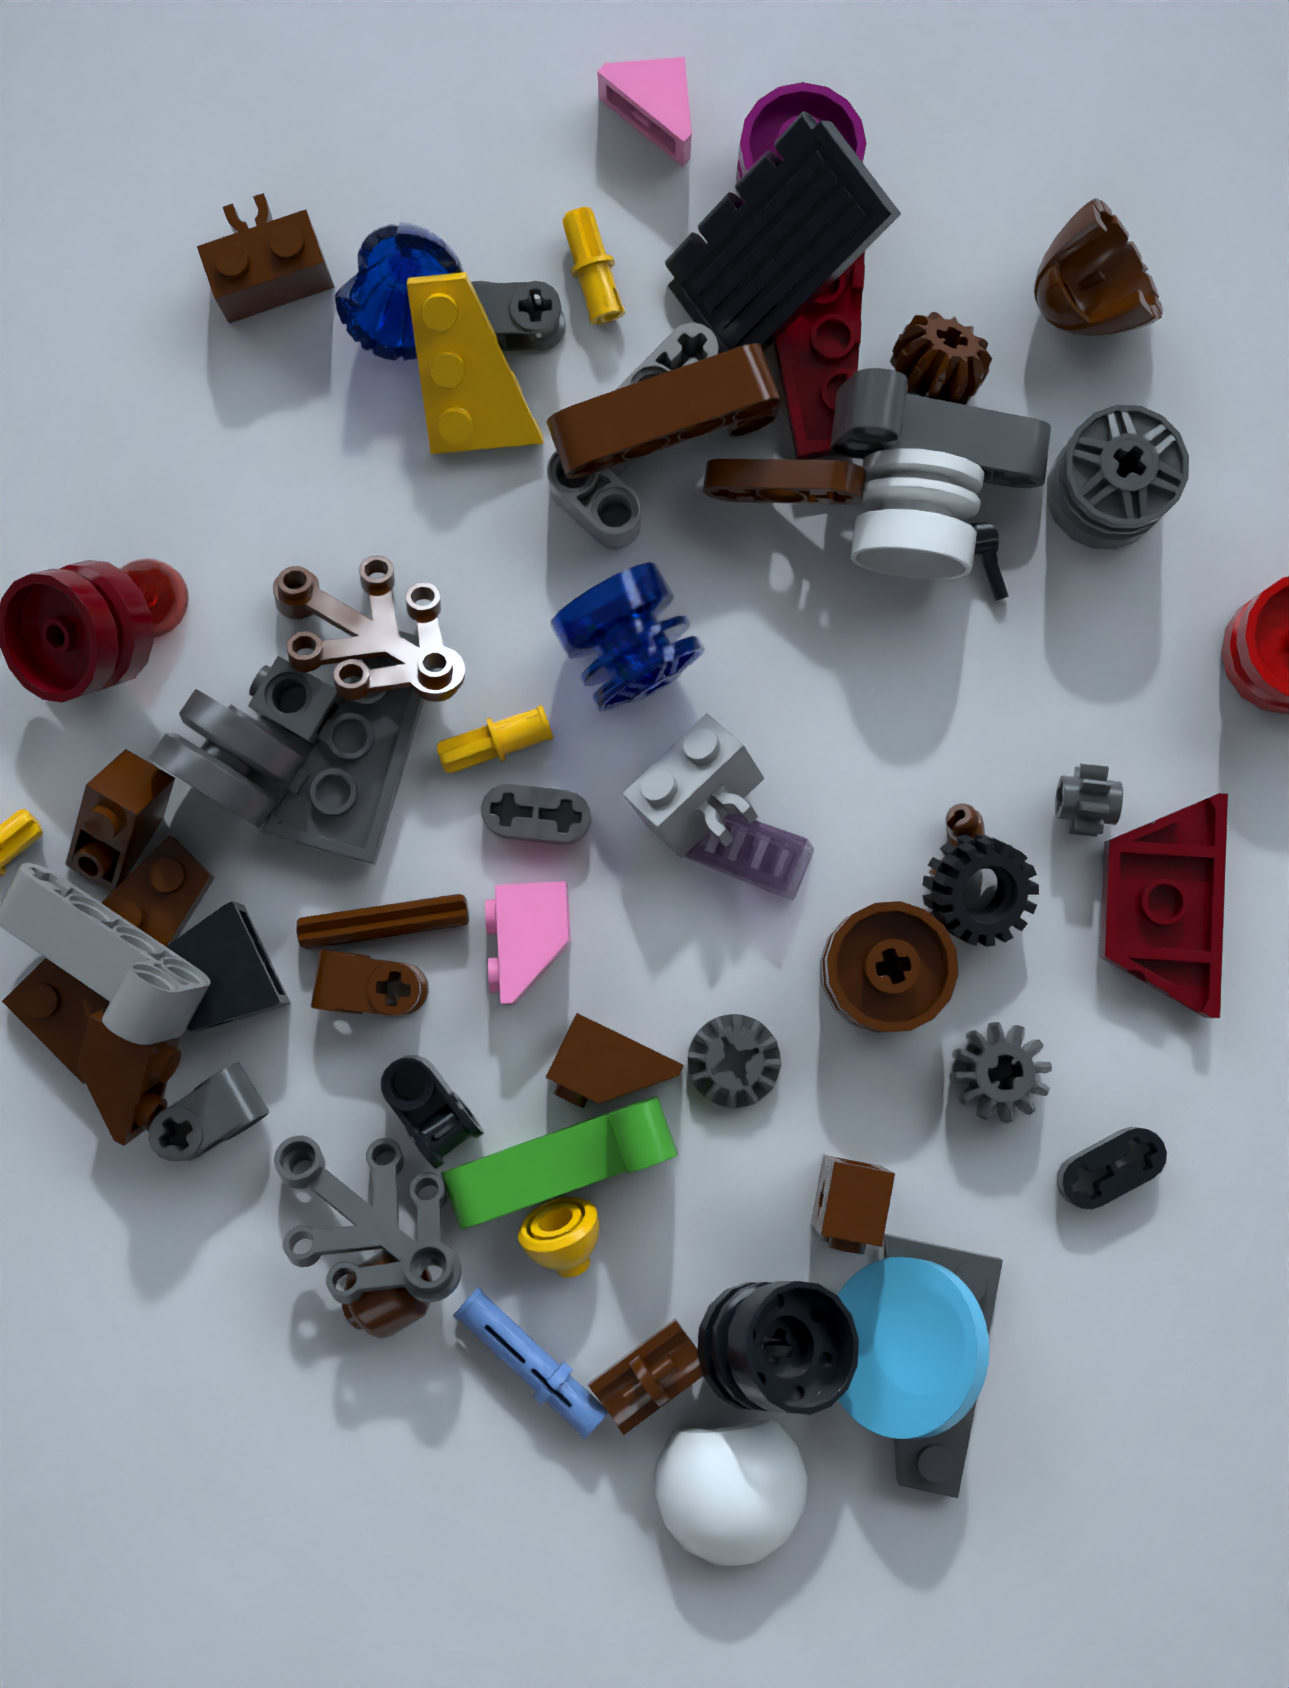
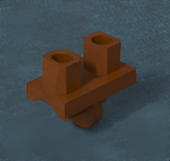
[588,1318,703,1435]

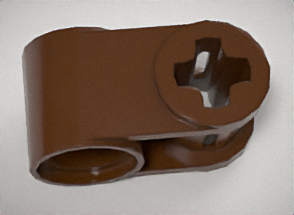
[311,949,429,1016]

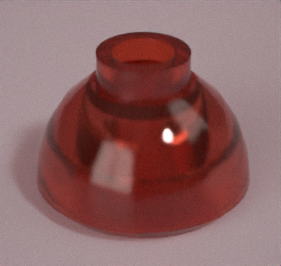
[120,558,189,638]

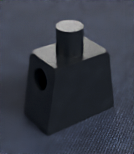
[166,901,291,1031]

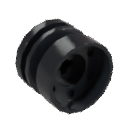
[697,1281,859,1415]

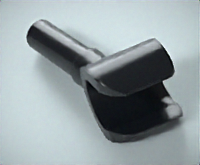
[970,522,1009,601]

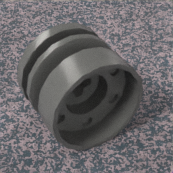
[1046,405,1189,549]

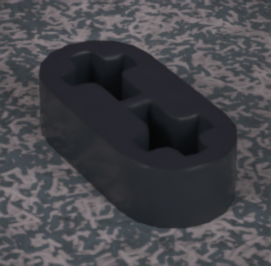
[1056,1127,1167,1209]

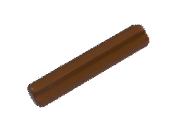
[296,894,469,949]

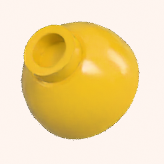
[518,1197,599,1278]

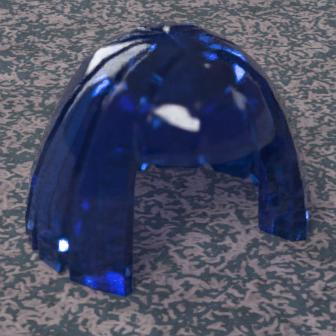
[335,222,464,361]

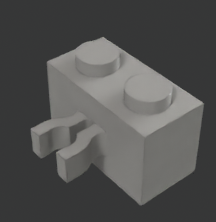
[622,713,765,858]

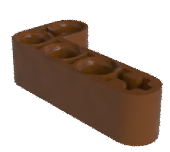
[546,343,781,479]

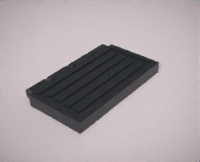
[665,111,901,354]

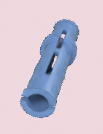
[453,1287,608,1439]

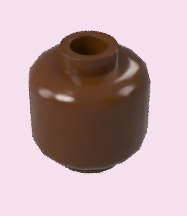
[342,1250,433,1339]

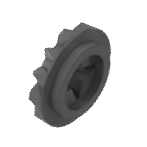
[688,1014,781,1108]

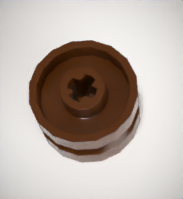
[820,901,958,1033]

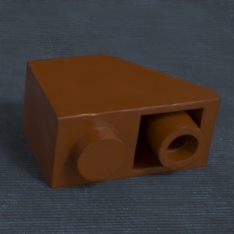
[65,749,175,892]
[77,1004,181,1146]

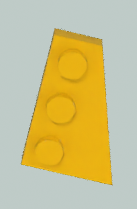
[407,272,544,454]

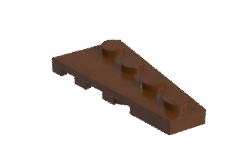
[2,835,215,1084]

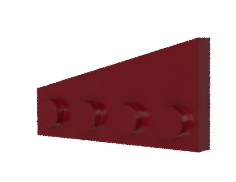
[774,251,865,460]

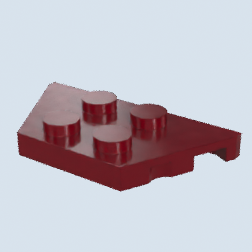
[1099,793,1228,1018]

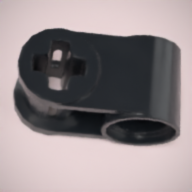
[381,1055,484,1169]

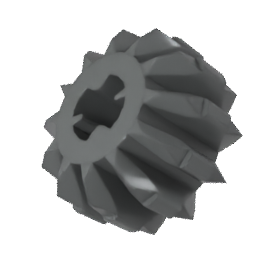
[949,1022,1052,1123]

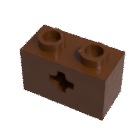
[811,1154,895,1254]

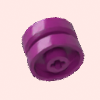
[736,82,867,203]

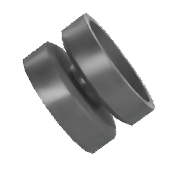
[149,688,305,828]

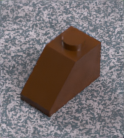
[545,1013,684,1108]

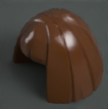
[1034,198,1163,336]

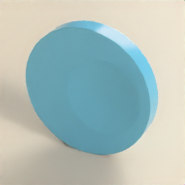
[838,1257,989,1439]

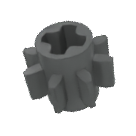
[1055,763,1123,837]

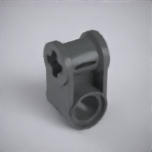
[471,281,566,351]
[148,1062,270,1161]

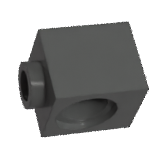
[248,656,342,746]

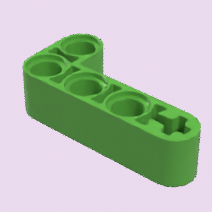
[441,1095,679,1229]

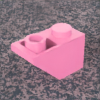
[485,881,571,1005]

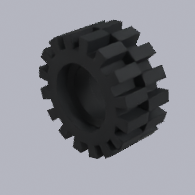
[922,834,1039,947]

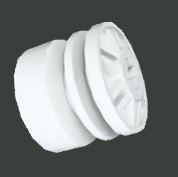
[850,448,984,580]

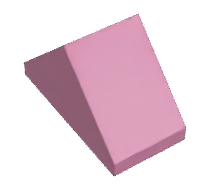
[597,57,692,167]

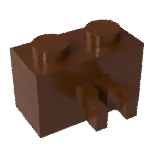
[197,193,335,323]

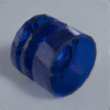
[550,562,705,711]

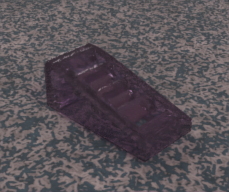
[683,813,814,900]

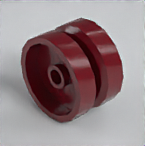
[0,560,154,703]

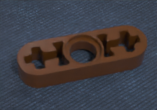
[703,458,866,505]

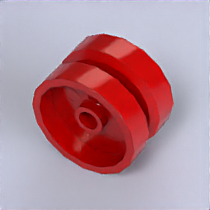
[1221,576,1289,714]

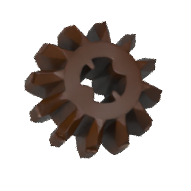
[889,312,993,405]

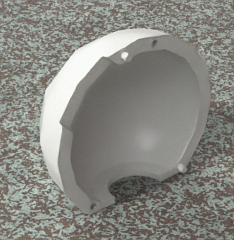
[654,1419,808,1566]

